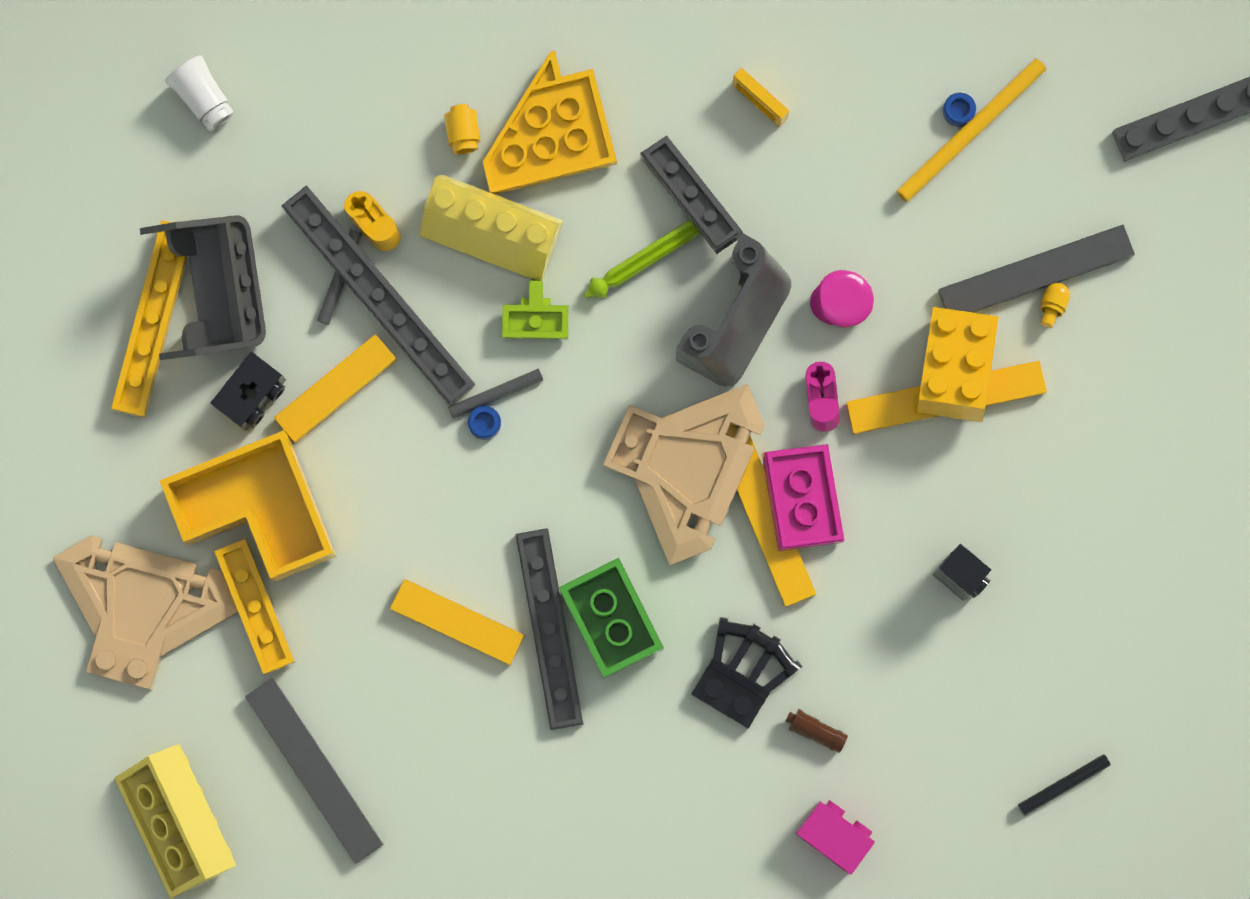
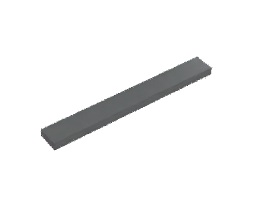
[281,185,475,406]

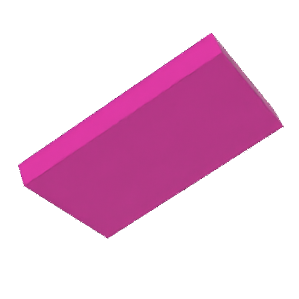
[762,444,845,551]

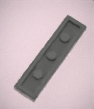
[640,136,743,254]

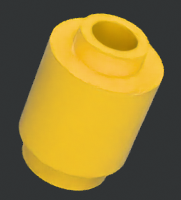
[444,104,481,154]

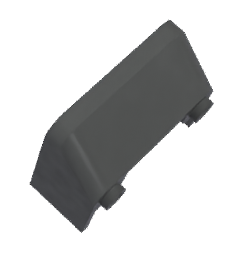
[140,215,266,360]

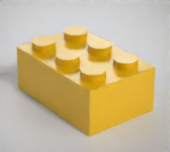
[917,307,999,422]

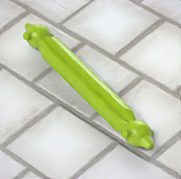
[583,220,700,298]

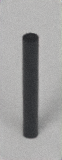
[1018,754,1111,816]

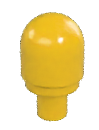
[1040,283,1070,328]

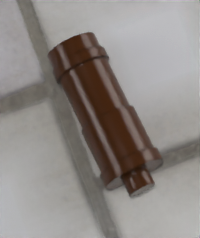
[785,709,848,753]

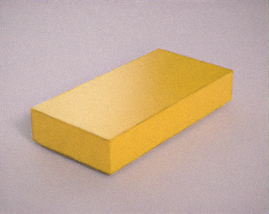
[733,68,789,127]

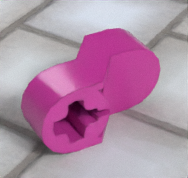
[805,362,840,432]

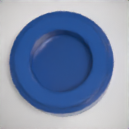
[943,92,976,127]
[468,406,501,440]

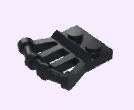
[691,617,803,729]

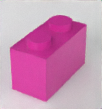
[795,800,875,875]

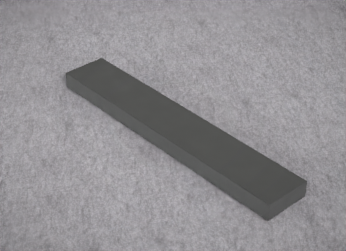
[938,224,1135,313]
[515,528,584,730]
[245,678,384,864]

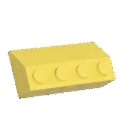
[420,175,564,281]
[114,744,236,899]

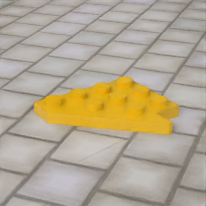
[483,51,617,195]

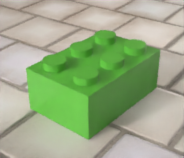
[559,558,664,680]

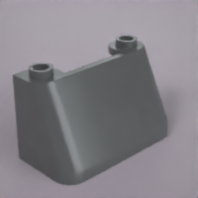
[676,233,791,387]

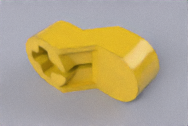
[344,191,401,251]

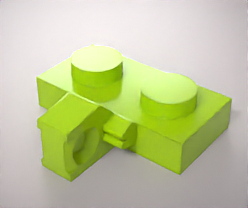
[502,281,569,340]

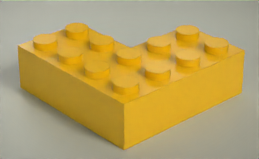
[159,430,337,582]

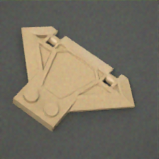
[603,384,765,566]
[53,535,238,690]

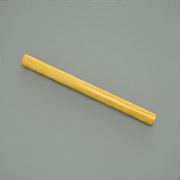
[896,58,1046,202]

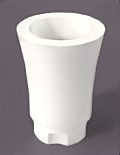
[165,55,234,131]

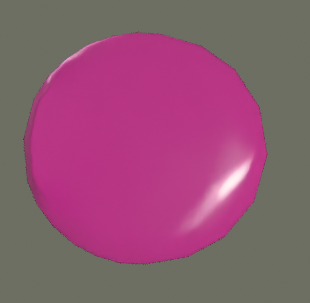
[810,270,874,328]

